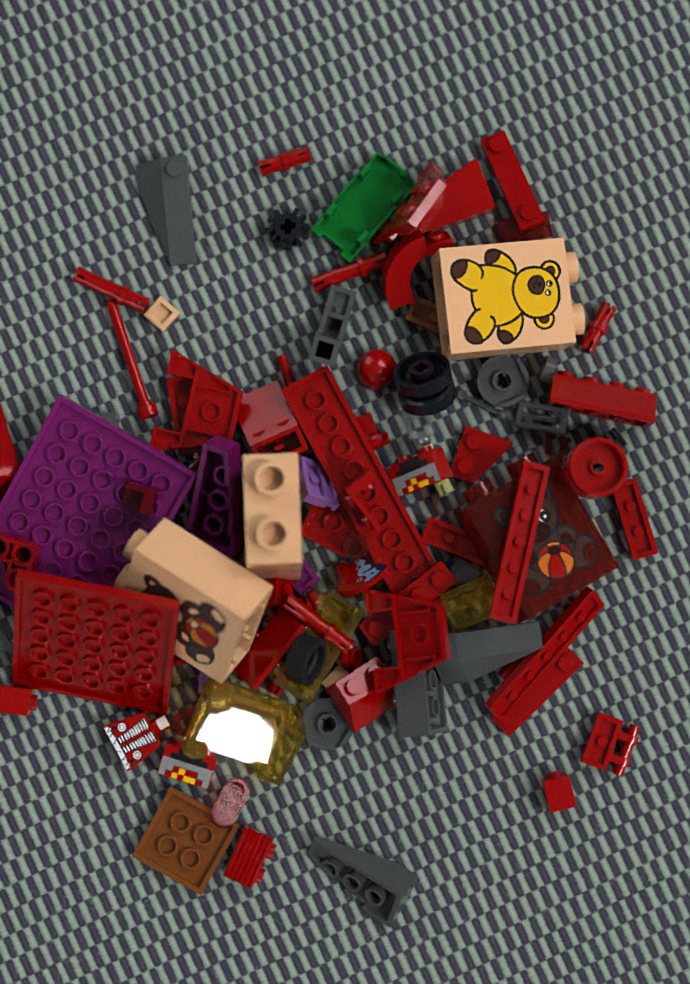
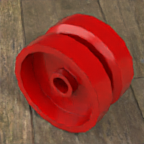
[562,437,629,500]

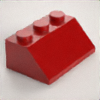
[233,607,307,690]

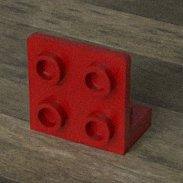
[344,469,382,532]

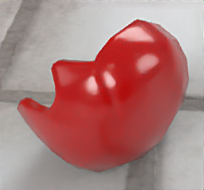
[356,349,397,390]

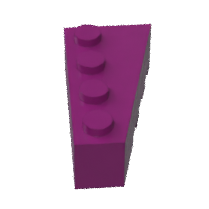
[187,436,244,557]

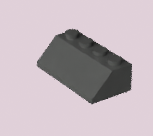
[387,631,448,738]

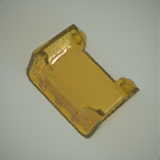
[182,677,307,785]

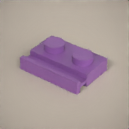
[298,455,340,511]

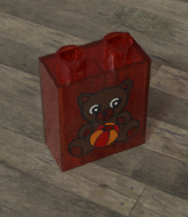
[455,452,619,623]

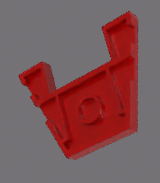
[371,160,447,248]
[150,350,244,451]
[364,589,451,693]

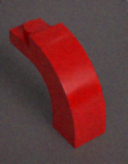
[381,230,454,310]

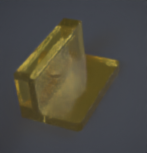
[439,574,494,632]

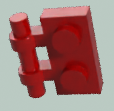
[580,712,640,777]

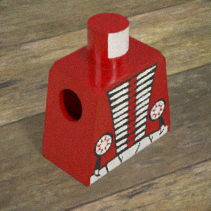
[104,711,172,771]

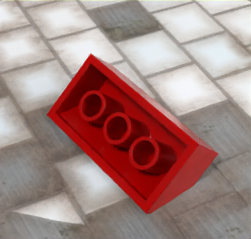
[545,371,657,428]

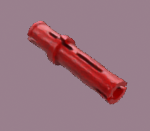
[310,250,386,293]
[73,266,150,314]
[281,593,355,655]

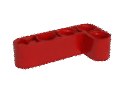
[0,531,41,592]

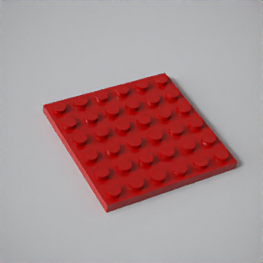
[12,568,181,715]

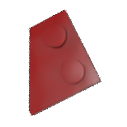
[450,426,513,484]

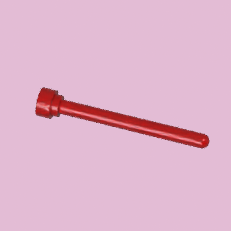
[106,300,159,421]

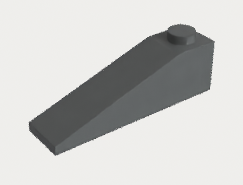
[137,155,197,266]
[435,621,543,685]
[307,836,418,928]

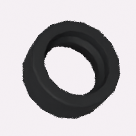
[284,633,327,687]

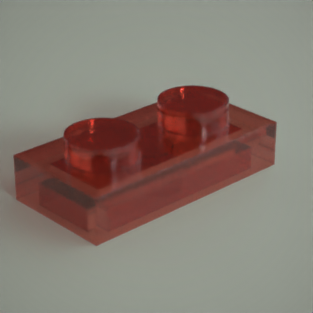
[496,211,553,243]

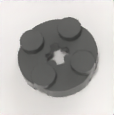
[476,355,529,408]
[302,698,353,750]

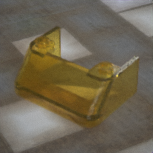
[272,590,367,705]

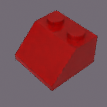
[326,656,396,733]

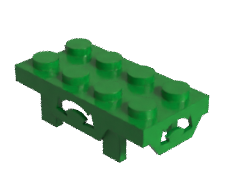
[310,151,416,264]

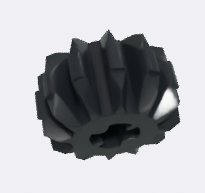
[266,206,310,251]

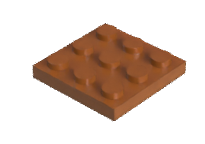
[132,785,240,895]

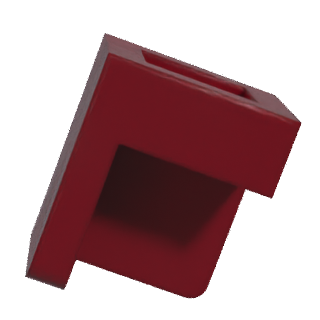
[123,480,160,516]

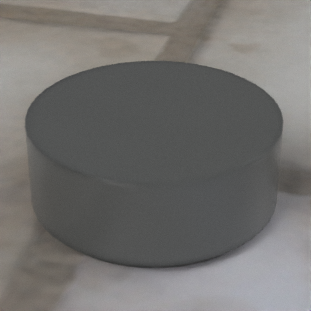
[537,355,557,383]

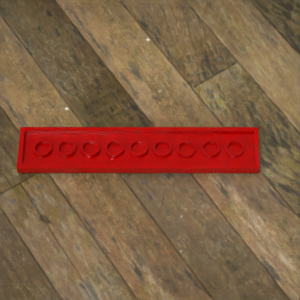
[281,365,453,603]

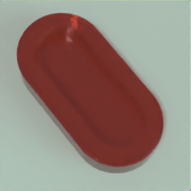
[210,778,249,828]

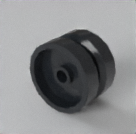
[393,351,457,416]

